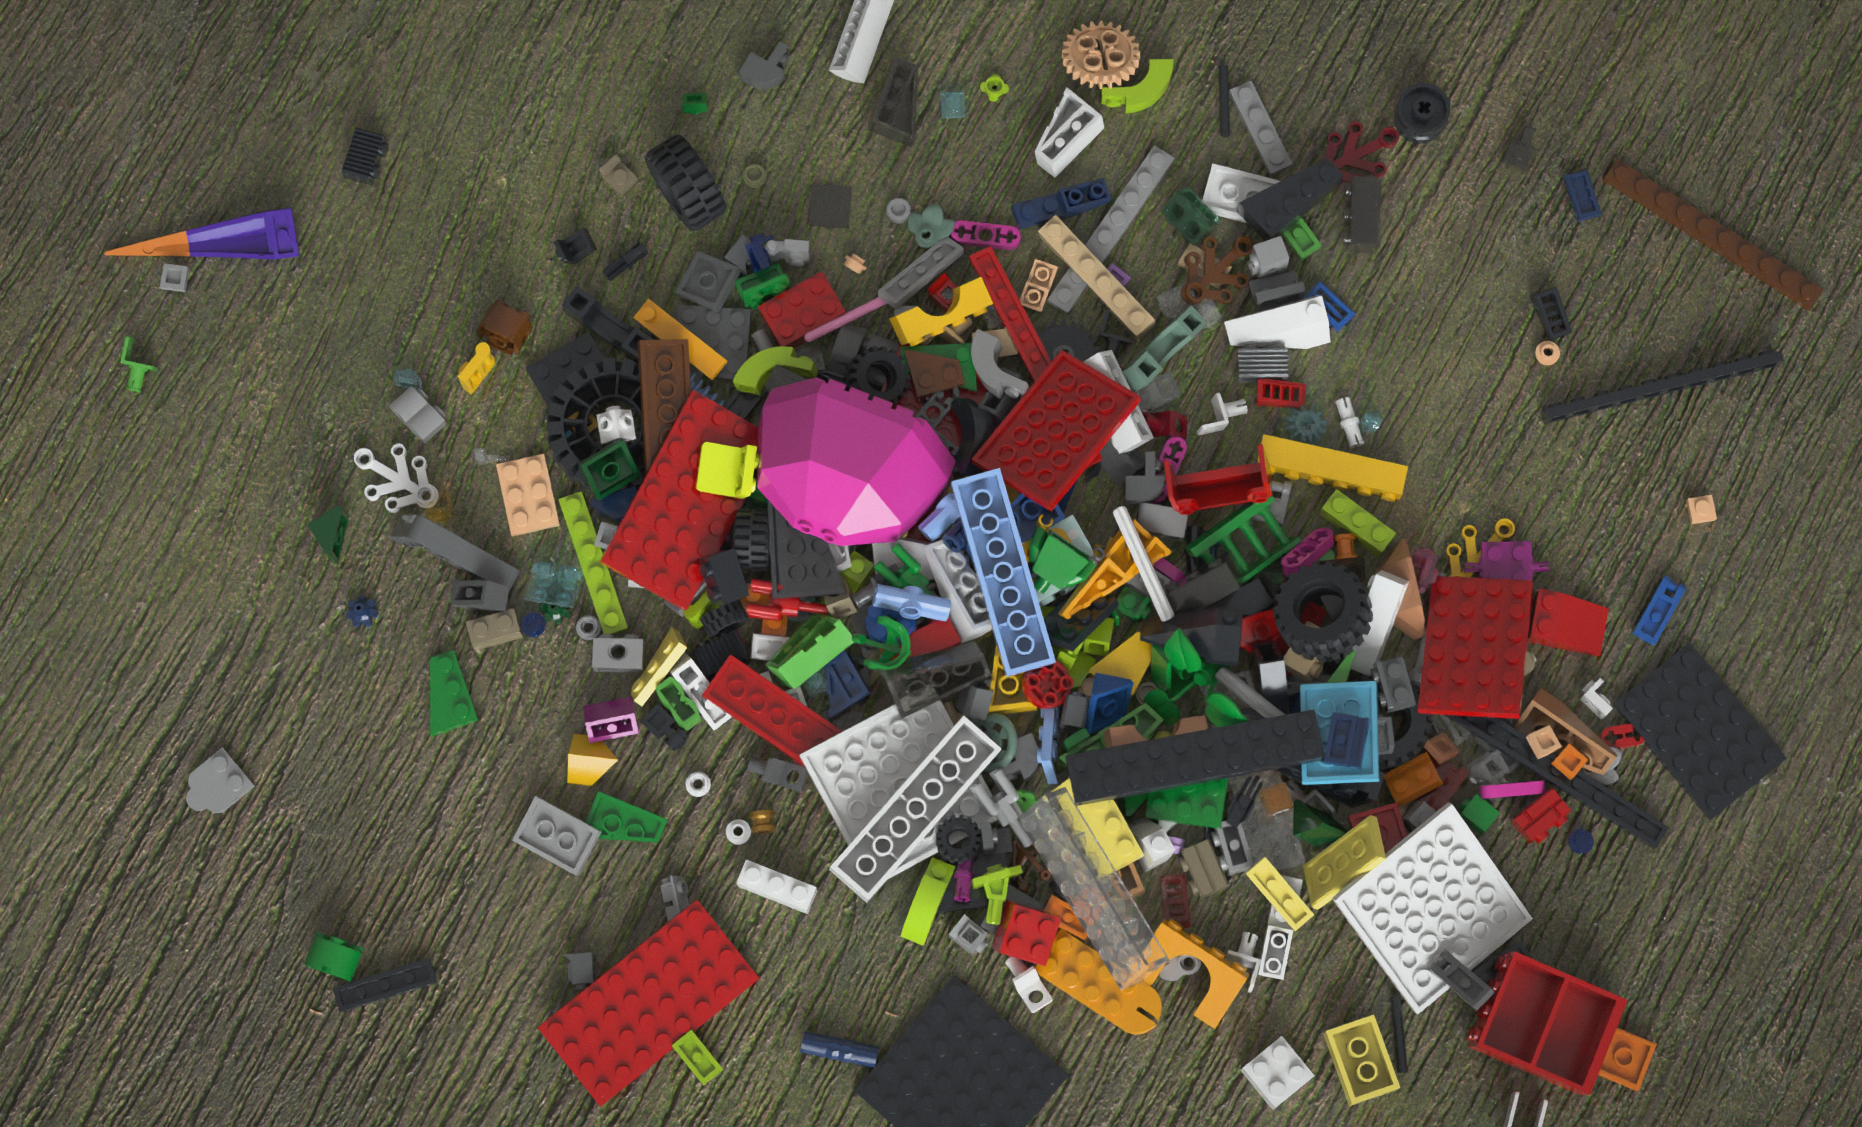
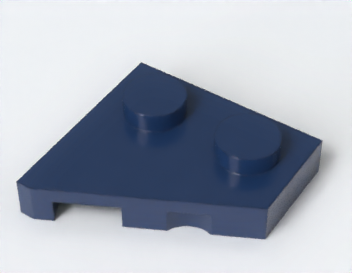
[825,650,872,718]

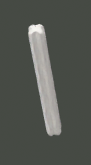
[1113,506,1174,622]

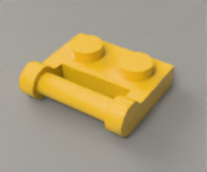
[458,342,495,394]

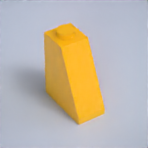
[1088,632,1152,699]

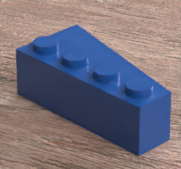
[965,494,1065,562]

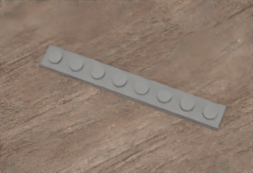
[1047,145,1175,315]

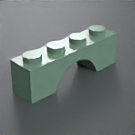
[1122,305,1207,392]

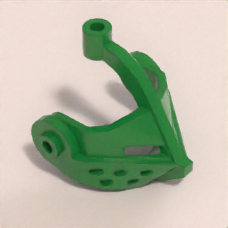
[852,615,912,670]

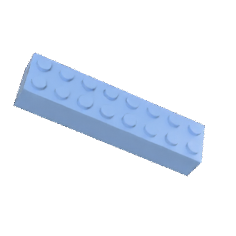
[951,468,1056,677]

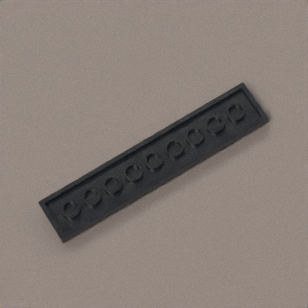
[1065,710,1325,806]

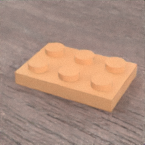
[496,454,560,537]

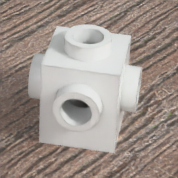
[597,406,636,444]

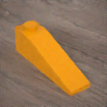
[633,298,728,380]

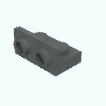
[1370,657,1416,713]

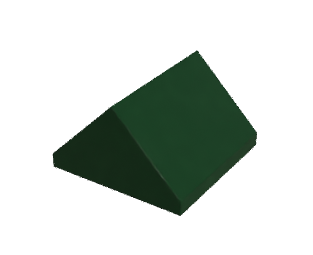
[578,438,641,501]
[307,506,349,565]
[1293,799,1348,850]

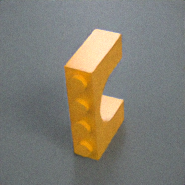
[1130,919,1250,1029]

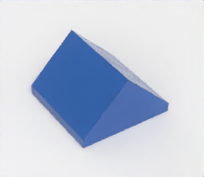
[1084,673,1133,734]

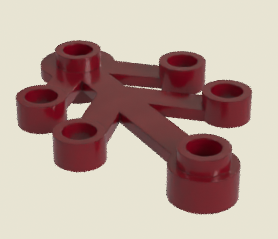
[1316,121,1399,189]

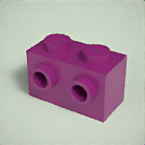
[583,697,639,743]

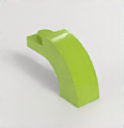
[1101,59,1174,113]
[733,346,818,396]
[900,857,956,946]

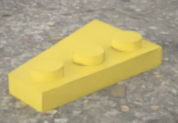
[631,627,687,706]

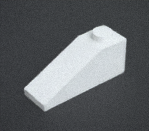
[668,652,731,730]

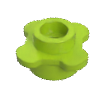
[980,74,1009,102]

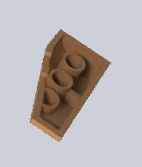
[1513,688,1618,775]

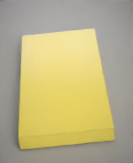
[1303,815,1386,910]

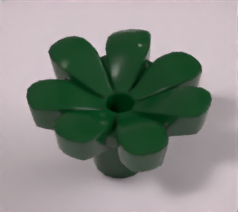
[540,592,572,625]

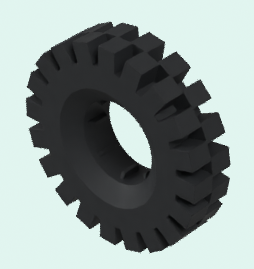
[546,358,645,493]

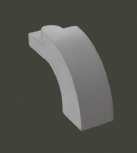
[971,329,1029,399]

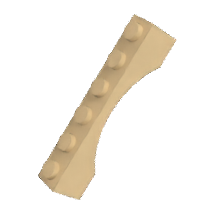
[1038,215,1156,341]

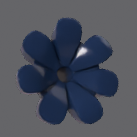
[346,596,379,627]

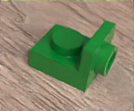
[1116,586,1152,623]

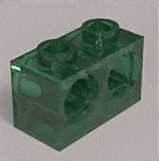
[1161,187,1222,246]

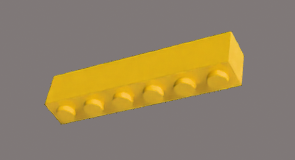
[1256,434,1408,502]

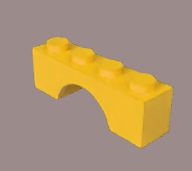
[889,277,993,347]

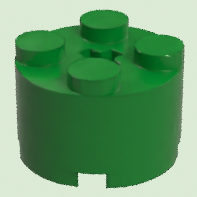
[304,931,364,982]

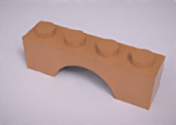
[1103,715,1208,748]

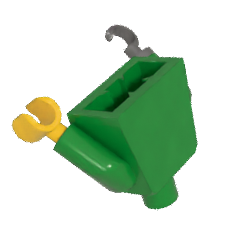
[1029,514,1105,594]

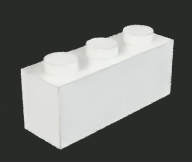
[737,860,817,914]

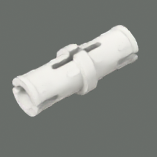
[1335,397,1364,448]

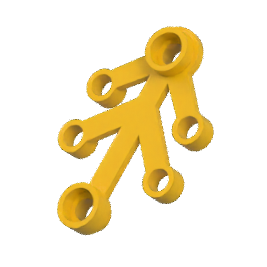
[1446,519,1515,577]

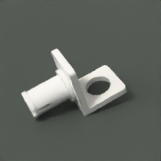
[1197,392,1248,436]
[1225,932,1261,993]
[1005,957,1053,1013]

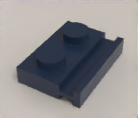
[1324,713,1370,769]

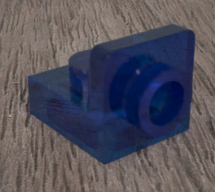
[745,233,774,273]

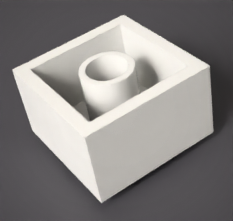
[1240,1036,1314,1110]

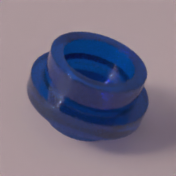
[521,613,546,638]
[1568,829,1594,854]

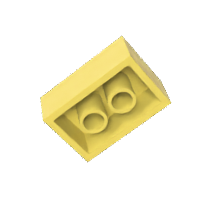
[1323,1015,1400,1106]

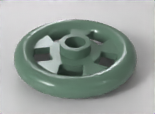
[973,712,1017,772]

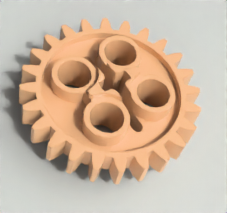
[1062,21,1140,89]

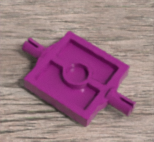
[1463,541,1549,580]

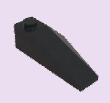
[1140,607,1243,666]

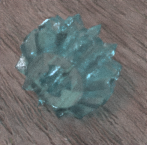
[1285,405,1327,445]

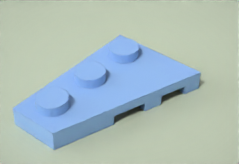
[1037,706,1059,784]

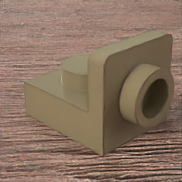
[599,154,638,197]

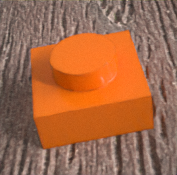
[1551,744,1588,780]

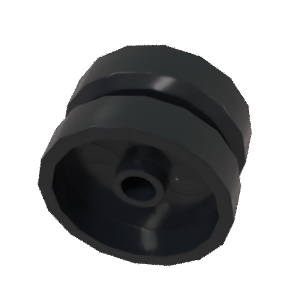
[1394,83,1451,144]

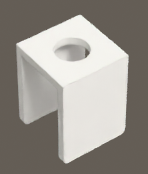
[1503,1091,1548,1127]

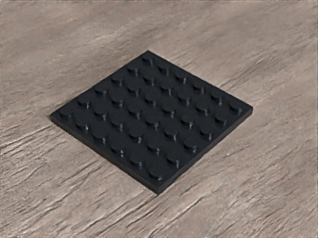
[854,976,1069,1127]

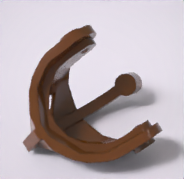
[1011,839,1065,894]

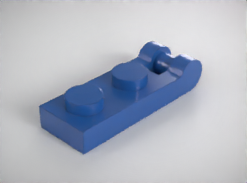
[1632,575,1687,646]

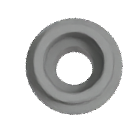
[576,615,601,640]

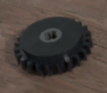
[1025,320,1101,380]

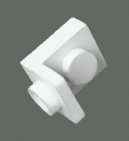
[1580,678,1613,720]

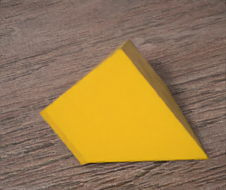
[567,734,618,786]

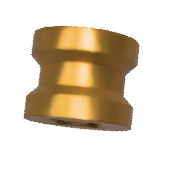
[749,810,776,834]

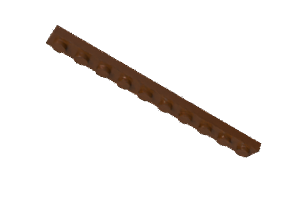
[1603,159,1824,311]

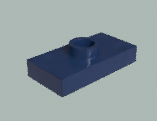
[1563,169,1602,223]

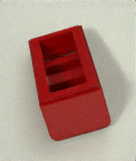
[1256,378,1306,409]

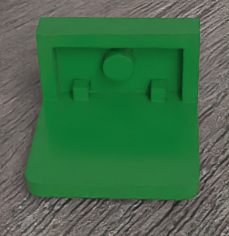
[735,262,790,309]

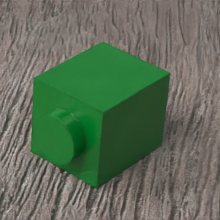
[1459,794,1500,836]

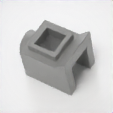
[949,914,989,956]

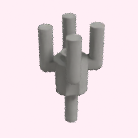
[968,768,1033,848]

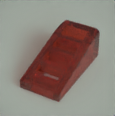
[1160,874,1191,928]

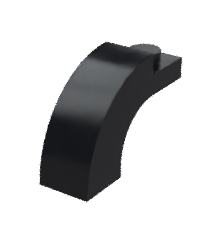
[951,397,994,476]

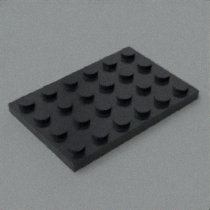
[1613,643,1787,821]

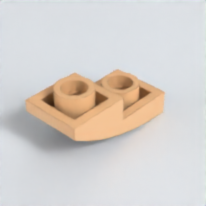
[1020,259,1059,312]

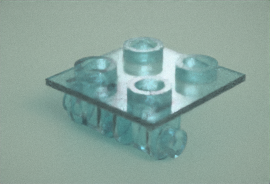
[524,561,584,608]

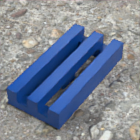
[1303,281,1356,332]

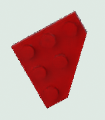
[1240,602,1327,676]

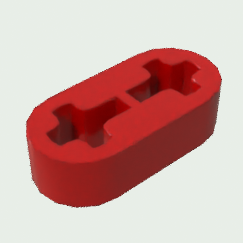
[1599,723,1645,749]

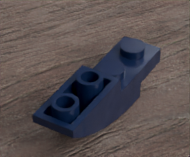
[1011,178,1112,230]

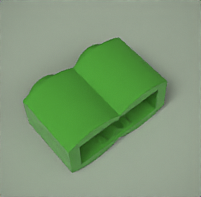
[656,677,701,731]

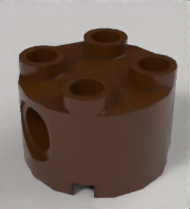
[476,299,533,355]

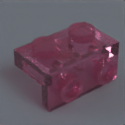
[1411,547,1439,594]

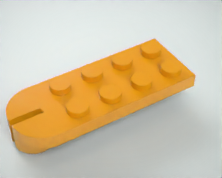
[1035,929,1162,1035]

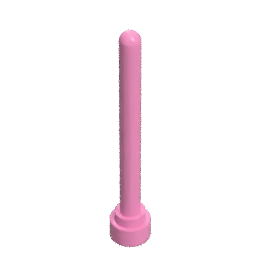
[804,297,887,342]

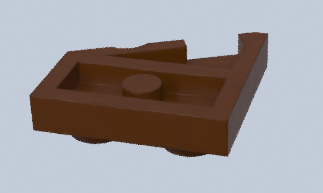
[904,350,965,398]

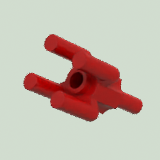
[747,578,829,621]

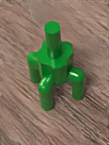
[873,543,934,596]

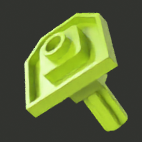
[1051,640,1096,691]
[971,864,1022,925]

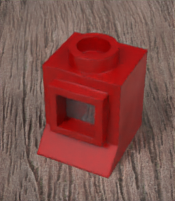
[927,273,958,313]

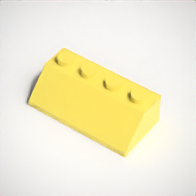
[1051,779,1144,880]

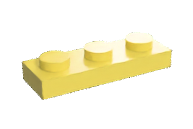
[1245,857,1314,931]

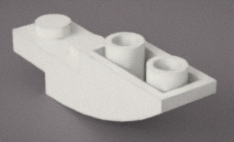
[1258,875,1303,980]

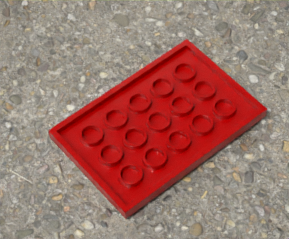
[972,350,1141,511]
[1418,576,1533,719]

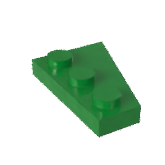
[900,343,977,393]
[430,650,478,737]
[586,791,669,843]

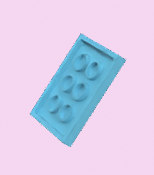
[1300,681,1379,785]

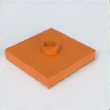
[1598,1027,1657,1092]

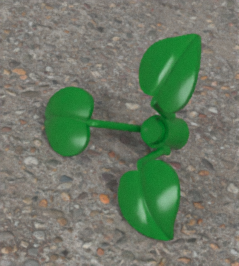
[1144,628,1249,727]

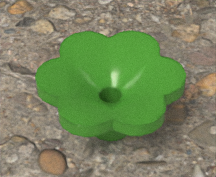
[1015,789,1039,814]

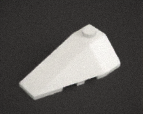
[1224,295,1331,349]
[924,540,992,643]

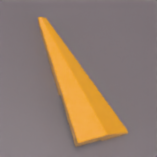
[1058,519,1172,619]

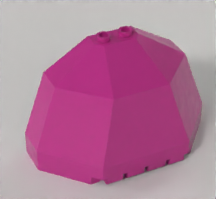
[757,377,956,546]

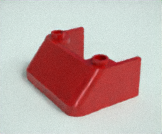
[1164,444,1272,515]

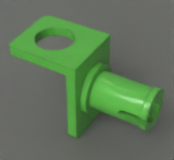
[120,336,158,393]

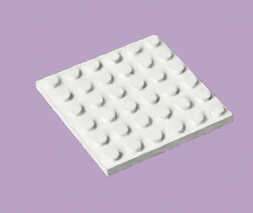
[799,685,998,879]
[1332,802,1533,1014]

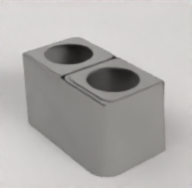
[1138,503,1189,542]

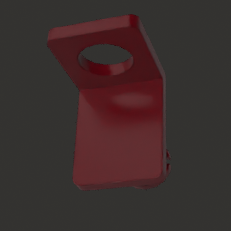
[1142,410,1187,440]

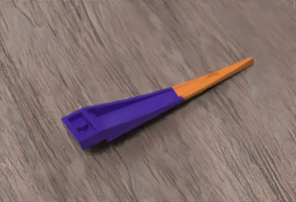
[104,207,300,259]

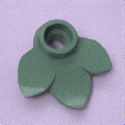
[908,203,955,249]

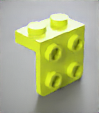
[696,442,759,499]

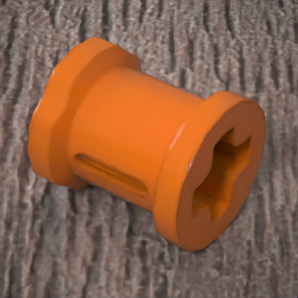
[1333,534,1357,562]

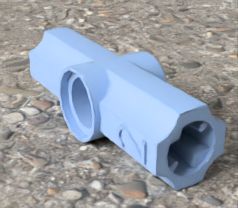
[918,493,960,543]
[872,584,951,622]

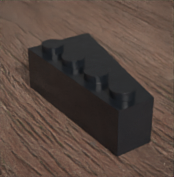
[1236,158,1343,241]
[1273,764,1385,808]

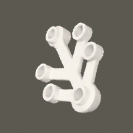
[354,444,439,513]

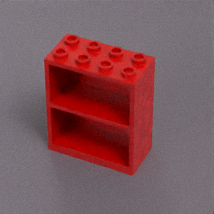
[1466,951,1628,1095]

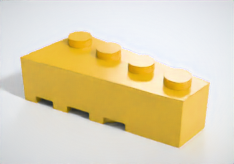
[988,644,1038,715]

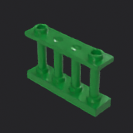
[1184,496,1302,598]

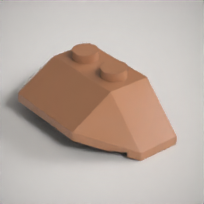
[1376,539,1427,640]

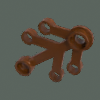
[1181,236,1254,305]

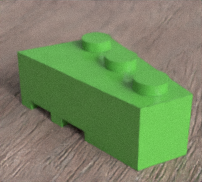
[765,613,853,689]

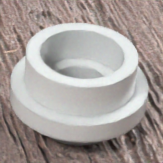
[686,772,711,797]
[726,819,751,845]

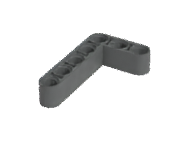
[391,515,520,594]

